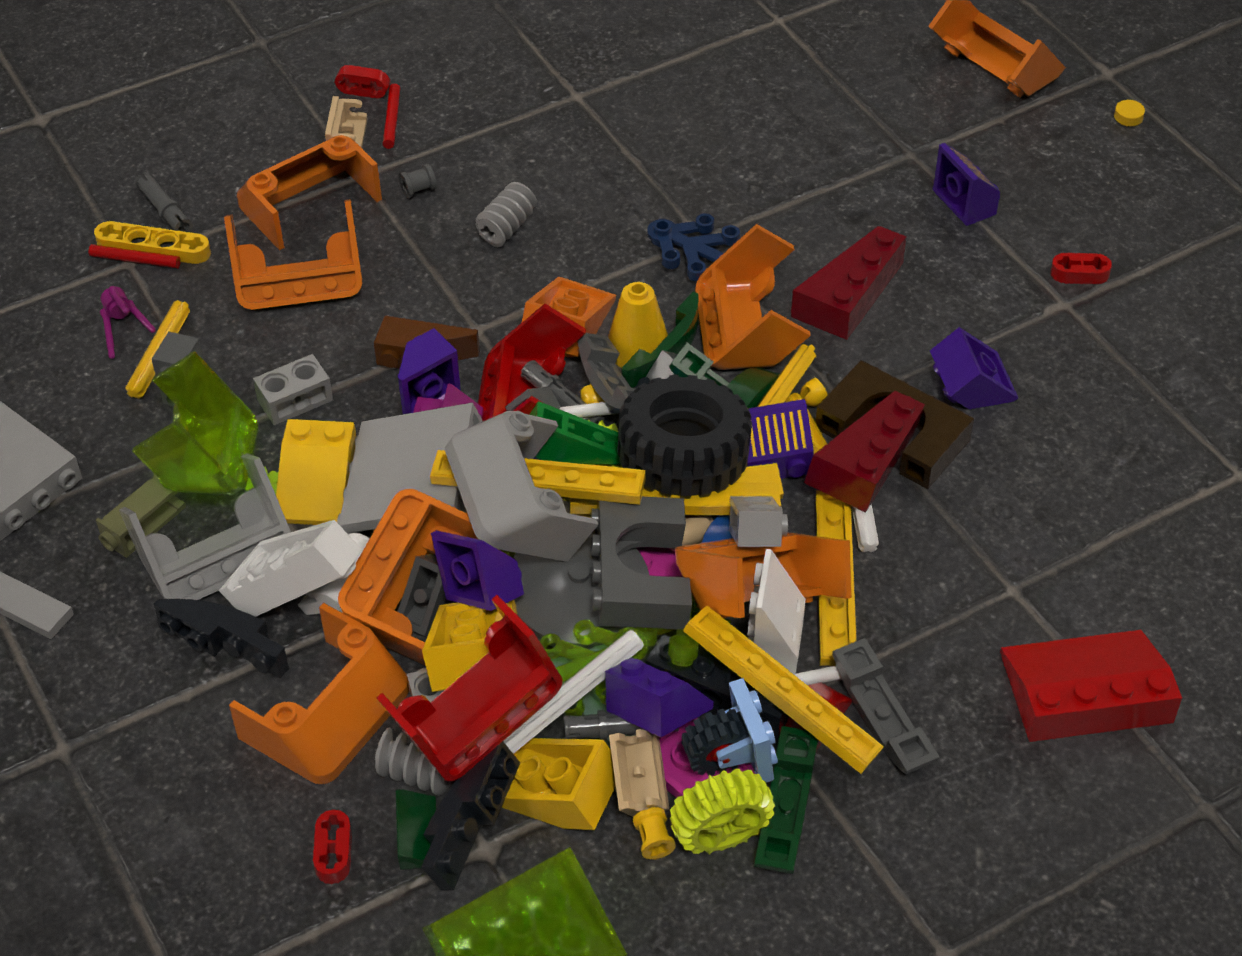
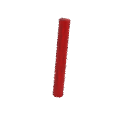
[383,83,401,149]
[88,244,181,269]

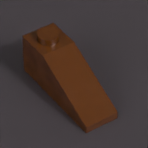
[374,316,480,369]

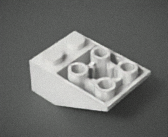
[747,549,806,674]

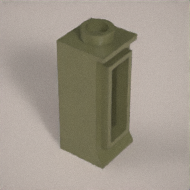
[96,469,186,558]

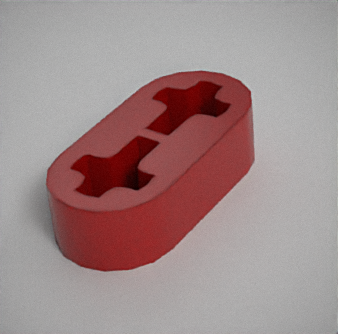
[334,65,390,98]
[1050,253,1112,284]
[313,809,352,884]

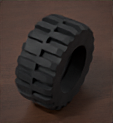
[617,375,752,499]

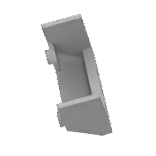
[445,411,598,562]
[119,454,291,600]

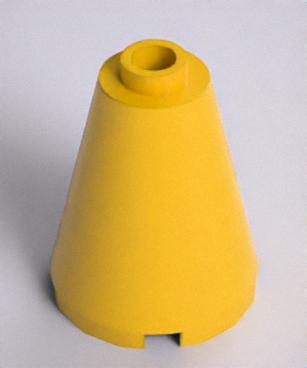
[608,282,668,368]

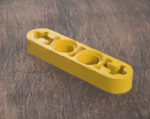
[94,221,211,264]

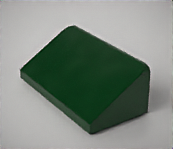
[396,789,437,870]

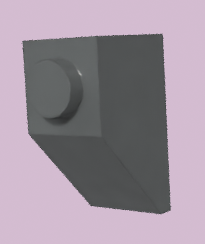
[398,554,452,636]

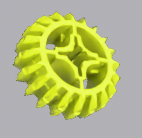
[670,769,775,855]

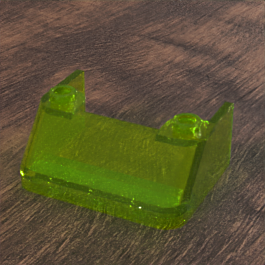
[132,351,258,495]

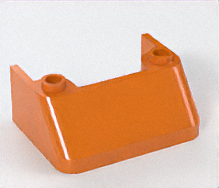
[928,0,1066,98]
[237,135,382,250]
[224,199,362,310]
[695,224,811,370]
[338,489,499,666]
[675,532,852,618]
[229,603,409,784]

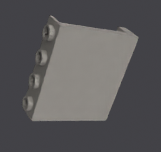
[0,401,83,541]
[337,403,483,534]

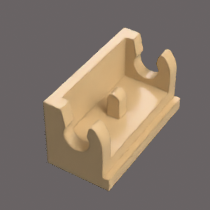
[325,96,368,148]
[609,729,670,817]

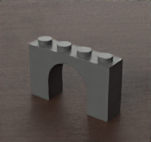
[590,496,692,629]

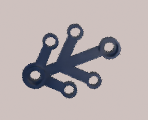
[647,213,740,281]

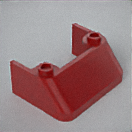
[478,303,586,421]
[376,595,563,781]

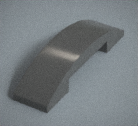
[578,333,636,409]
[832,638,940,774]

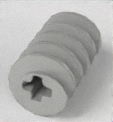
[476,182,537,247]
[375,727,453,796]

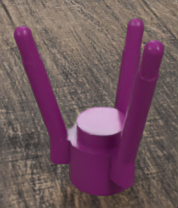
[100,286,156,359]

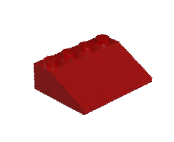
[1000,630,1182,742]

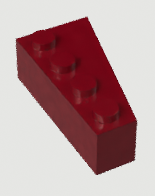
[791,226,907,340]
[804,391,925,513]

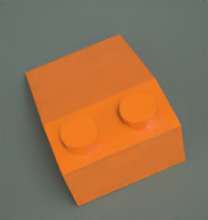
[521,277,616,357]

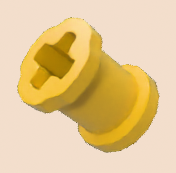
[633,807,676,859]

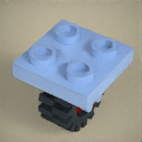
[681,678,778,783]

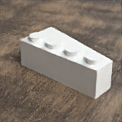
[219,520,363,617]

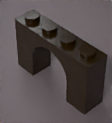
[816,360,974,489]

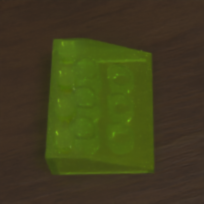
[422,847,627,956]

